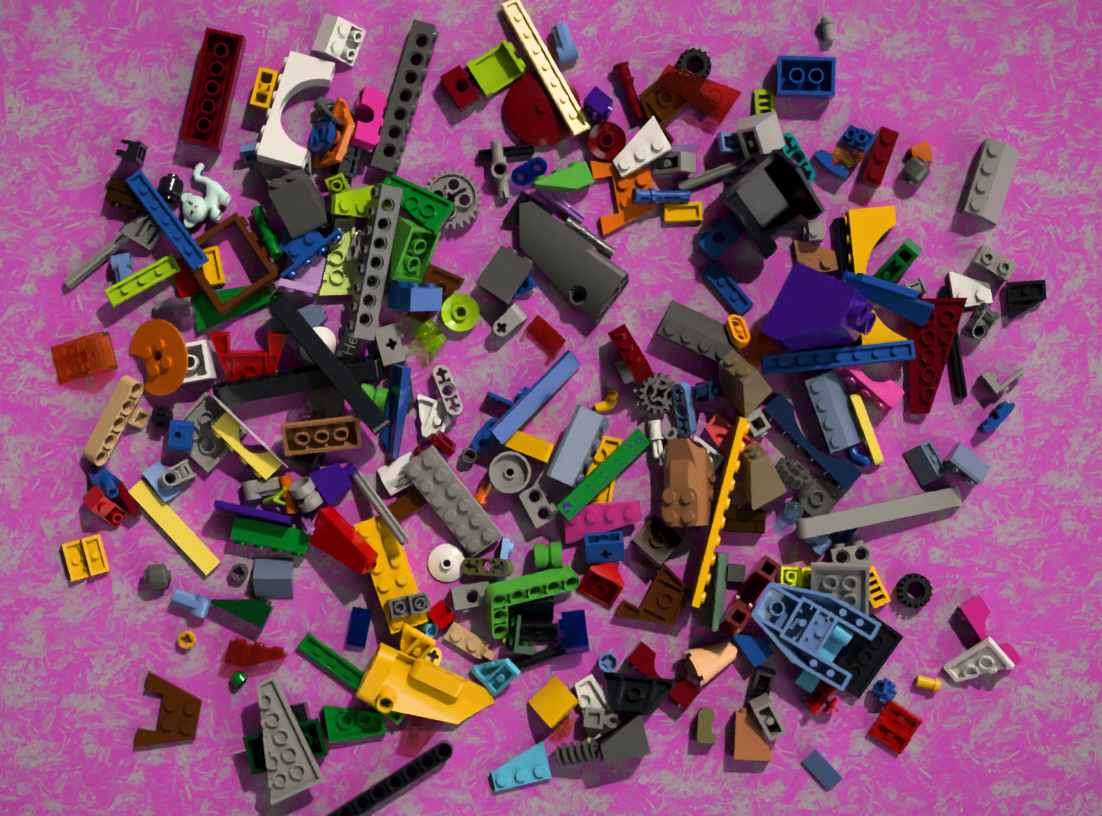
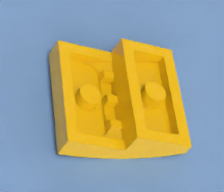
[61,534,110,582]
[528,675,580,729]

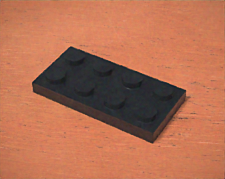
[835,614,904,699]

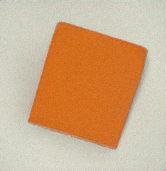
[908,141,933,162]

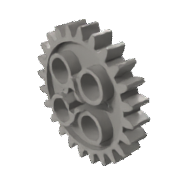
[424,167,483,230]

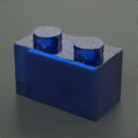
[558,610,589,655]

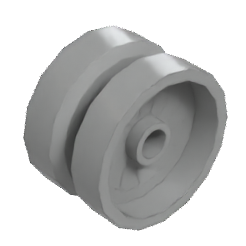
[489,451,532,494]

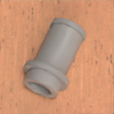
[819,17,836,42]

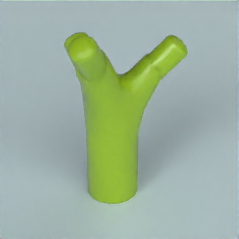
[262,487,287,506]

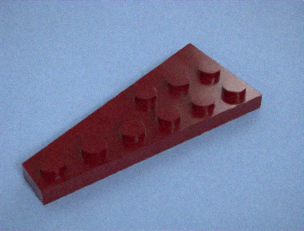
[909,298,967,414]

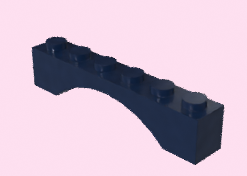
[762,393,862,490]

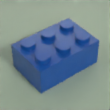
[775,56,836,99]

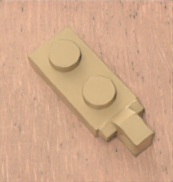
[444,622,496,661]

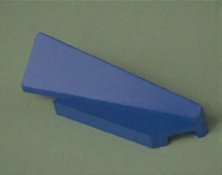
[841,270,935,326]
[381,363,412,459]

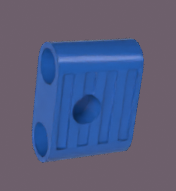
[168,420,195,452]

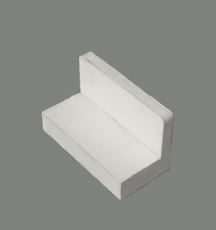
[377,452,413,495]

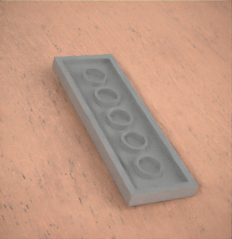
[401,445,503,558]

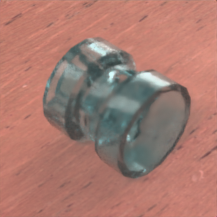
[782,501,803,521]

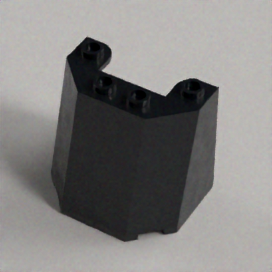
[719,149,825,259]

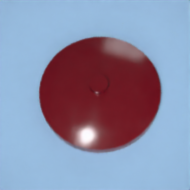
[504,70,581,147]

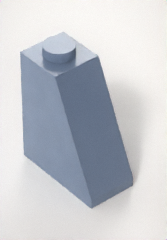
[267,303,328,351]

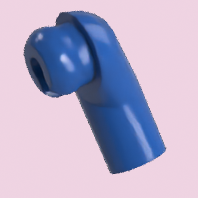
[846,444,873,467]

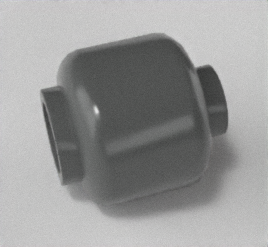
[902,156,930,185]
[144,564,171,589]

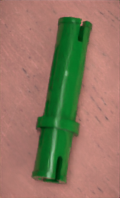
[251,206,283,259]

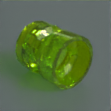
[412,319,448,355]

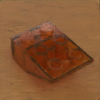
[51,332,118,384]

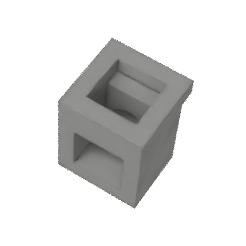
[801,220,825,243]
[742,408,771,439]

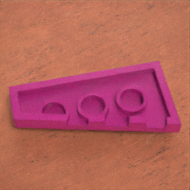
[564,500,641,544]

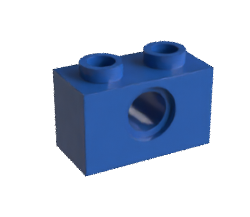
[697,218,742,262]

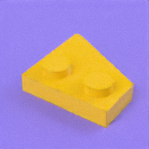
[399,623,436,659]

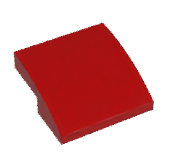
[868,700,922,754]

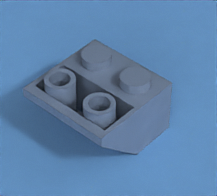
[943,443,991,485]

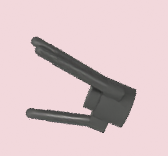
[313,96,358,125]

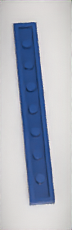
[760,340,916,375]

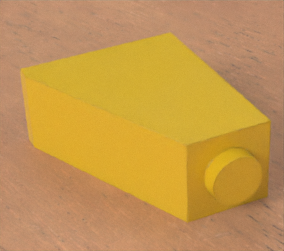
[504,430,554,463]

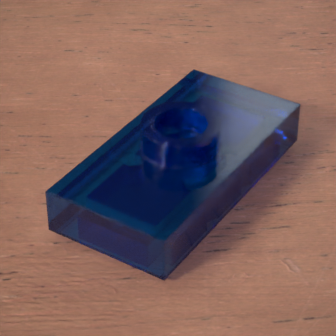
[346,606,373,648]

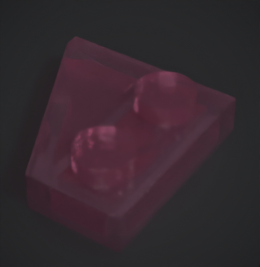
[400,714,444,751]

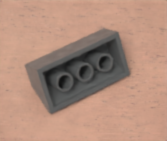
[656,300,736,364]

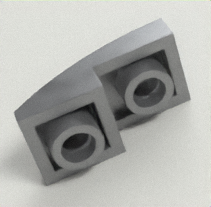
[387,592,431,619]

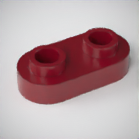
[116,482,142,518]

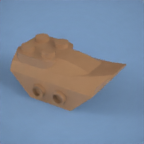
[661,438,716,527]

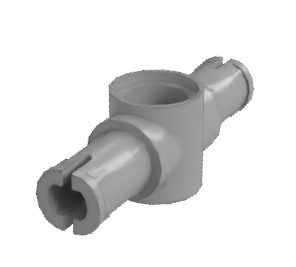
[489,139,510,198]

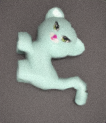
[181,163,232,228]

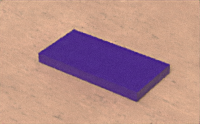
[214,500,295,524]

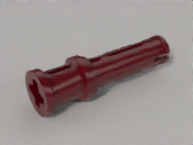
[612,61,645,120]

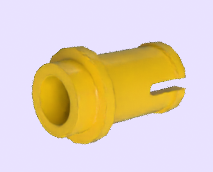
[915,675,941,693]

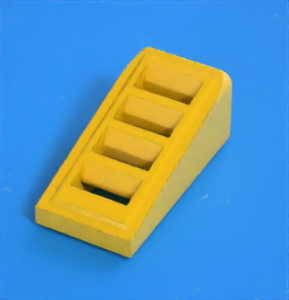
[869,566,891,609]

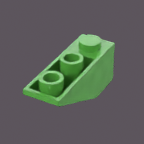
[530,161,595,193]

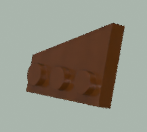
[407,264,465,324]

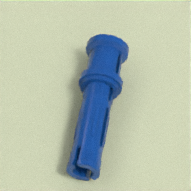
[631,188,690,205]

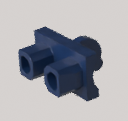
[691,380,722,402]

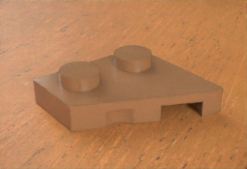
[793,240,838,273]

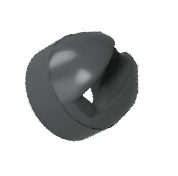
[461,447,477,463]

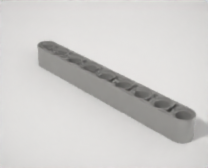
[795,486,963,540]

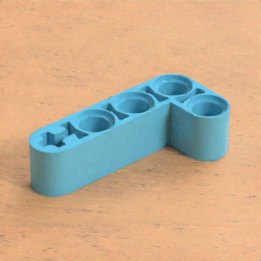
[794,622,854,693]

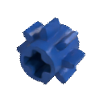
[872,678,897,704]

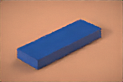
[702,261,754,316]

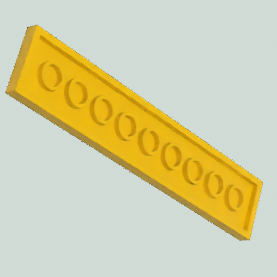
[689,416,750,608]

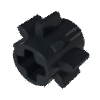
[151,405,173,429]

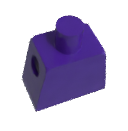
[309,462,358,506]

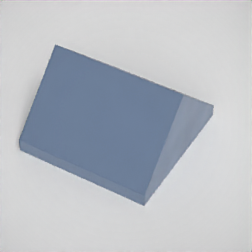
[253,558,294,597]

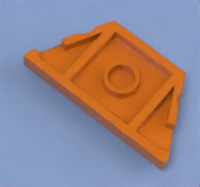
[312,97,355,169]

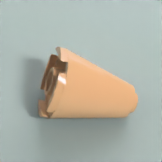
[682,641,738,687]

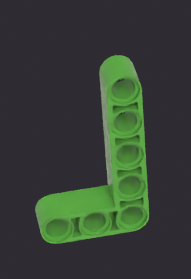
[485,565,580,639]

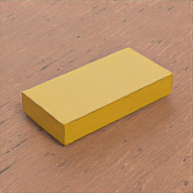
[663,202,703,223]
[201,246,226,286]

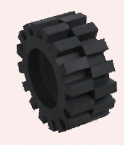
[676,48,712,85]
[896,573,933,608]

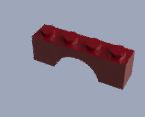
[626,641,701,709]

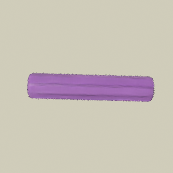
[536,189,585,224]

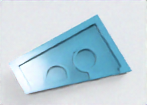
[491,740,552,791]

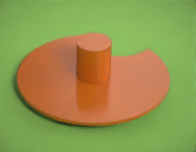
[130,319,188,396]

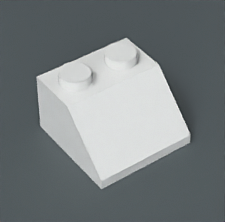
[182,340,217,384]

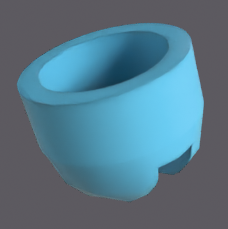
[421,622,438,638]

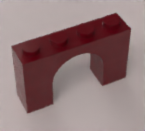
[719,555,782,637]

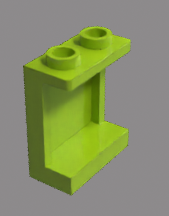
[466,39,526,98]

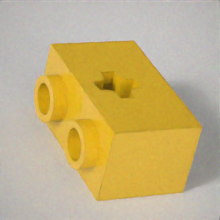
[250,67,280,111]

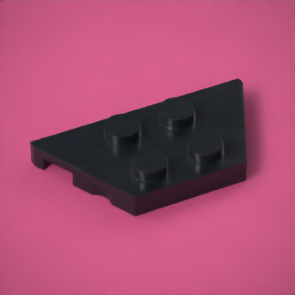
[604,672,676,716]

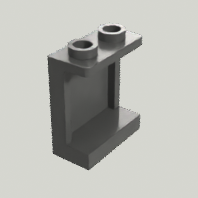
[475,245,536,307]

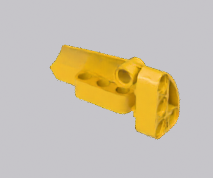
[355,642,494,724]

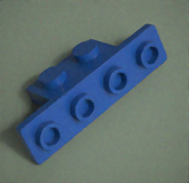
[280,228,345,280]

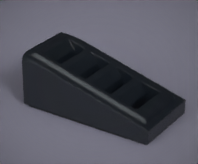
[281,449,325,471]
[746,665,776,706]

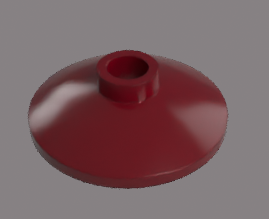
[588,122,626,160]

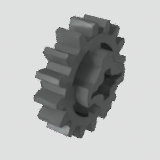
[636,372,675,414]
[775,457,814,492]

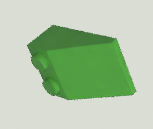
[390,218,441,284]

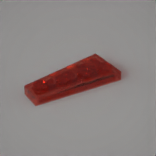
[657,64,742,123]

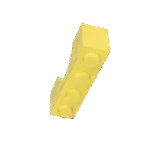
[211,410,283,480]

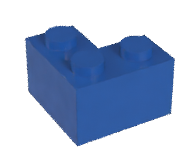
[388,281,442,312]

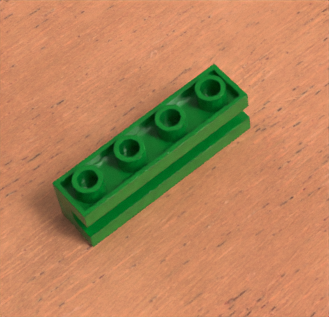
[230,516,311,557]

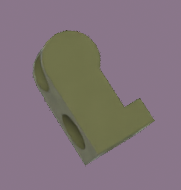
[696,706,717,744]

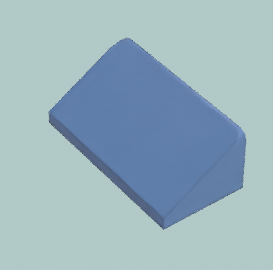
[142,461,182,503]
[801,748,843,790]

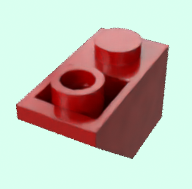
[82,485,128,528]

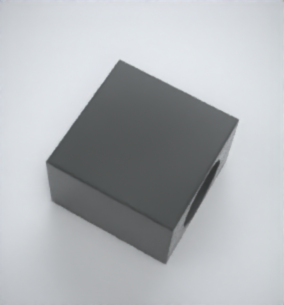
[727,563,746,582]

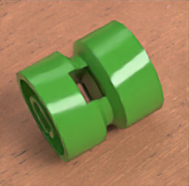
[361,383,389,413]
[534,541,563,568]

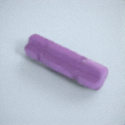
[298,514,315,535]

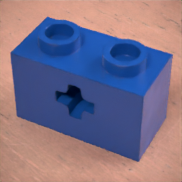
[584,530,625,564]

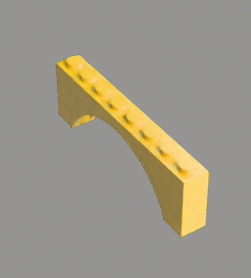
[843,205,908,345]

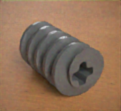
[555,738,598,767]

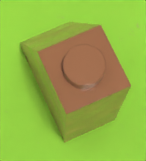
[733,708,773,761]

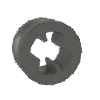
[230,563,249,581]

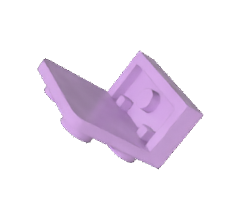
[278,255,326,297]

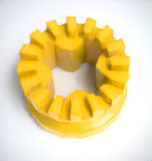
[177,631,196,649]

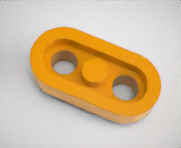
[725,314,751,348]

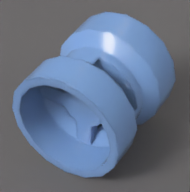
[598,652,618,672]

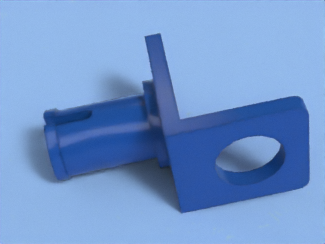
[87,464,122,498]

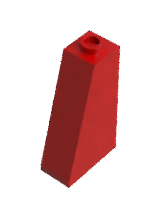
[309,505,378,575]

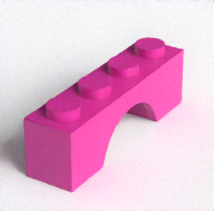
[832,344,905,413]
[958,594,1022,673]

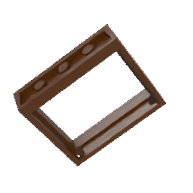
[186,212,280,316]

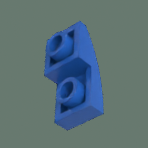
[839,124,877,153]
[813,149,849,181]
[979,401,1015,433]

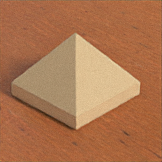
[128,406,152,430]

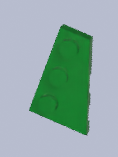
[323,704,387,743]

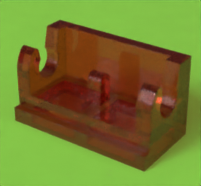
[526,314,566,355]

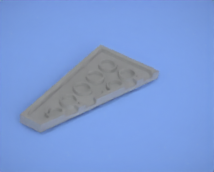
[256,674,325,805]

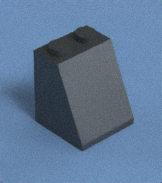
[268,168,327,238]
[598,714,651,765]

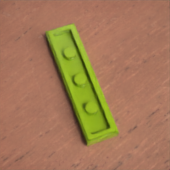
[103,253,181,308]

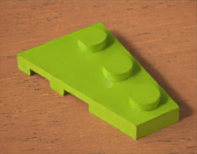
[331,182,385,220]

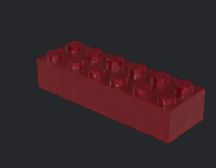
[181,27,247,151]

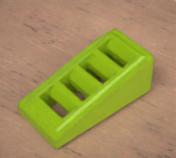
[754,89,775,115]

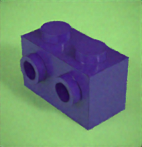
[583,86,614,121]

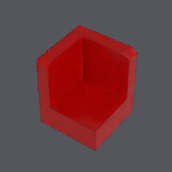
[426,600,457,630]

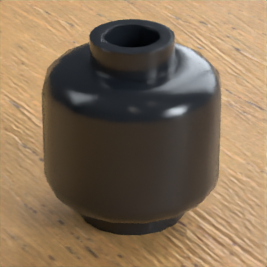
[157,174,184,204]

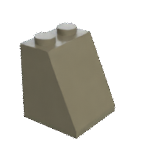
[719,349,773,418]
[741,442,787,511]

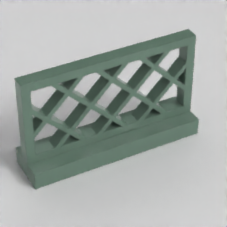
[703,551,729,632]

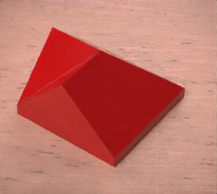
[577,563,625,609]

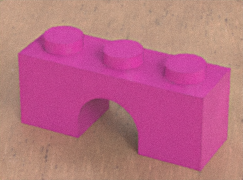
[348,86,387,151]

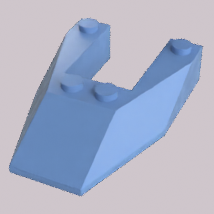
[751,582,881,692]

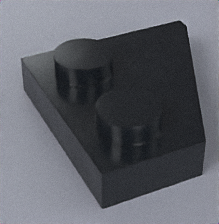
[1005,280,1047,319]

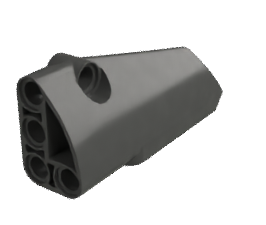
[519,201,629,323]

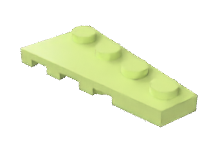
[319,218,357,296]

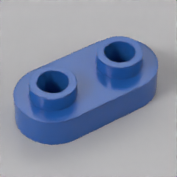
[472,418,498,453]

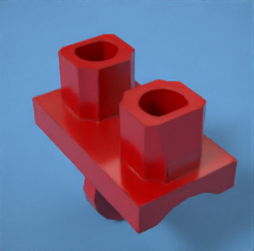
[805,680,839,716]

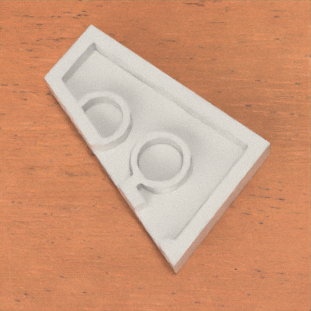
[613,115,673,178]
[944,636,1014,682]
[575,673,622,743]

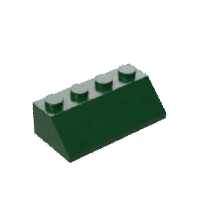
[243,718,329,775]

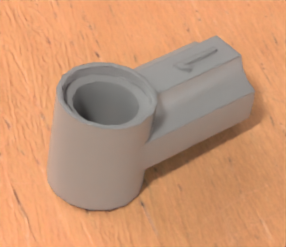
[241,476,281,501]

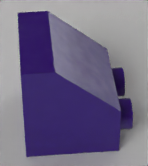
[760,261,876,353]

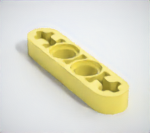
[849,392,884,466]

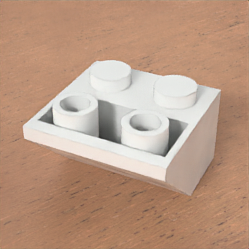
[311,14,366,67]

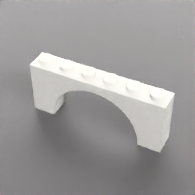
[255,51,335,171]

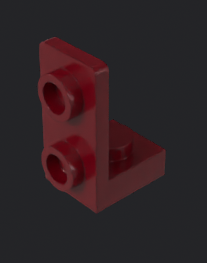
[412,429,456,459]

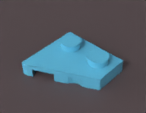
[470,658,521,696]

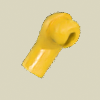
[595,389,619,412]

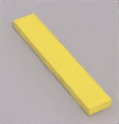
[128,478,221,575]

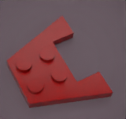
[210,332,288,381]

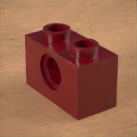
[440,65,481,112]

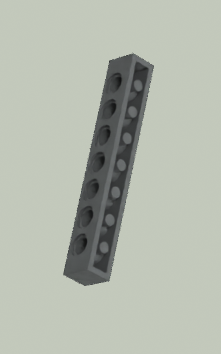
[370,19,439,174]
[345,183,403,341]

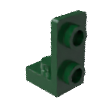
[505,613,536,654]

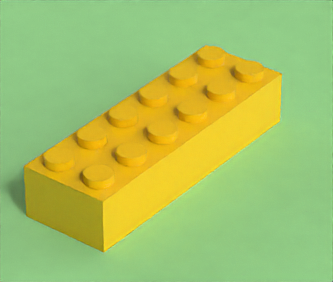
[354,516,429,634]

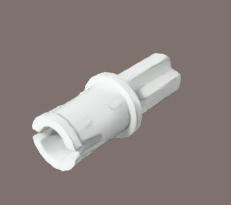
[648,420,664,459]

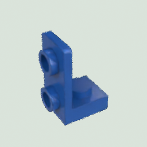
[487,386,530,409]

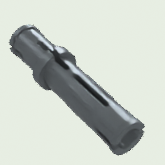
[564,216,616,259]

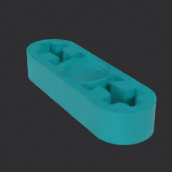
[780,133,815,183]

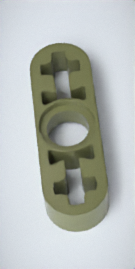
[461,558,514,577]

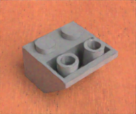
[737,111,786,159]

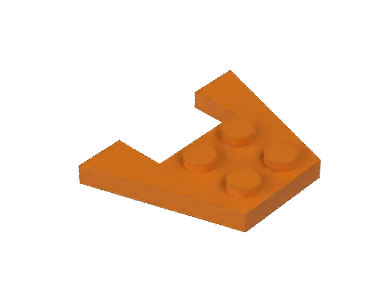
[590,160,657,236]

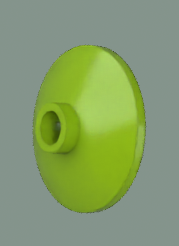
[441,293,480,332]

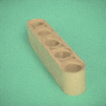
[83,375,144,466]

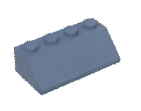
[802,371,864,453]
[546,404,609,488]

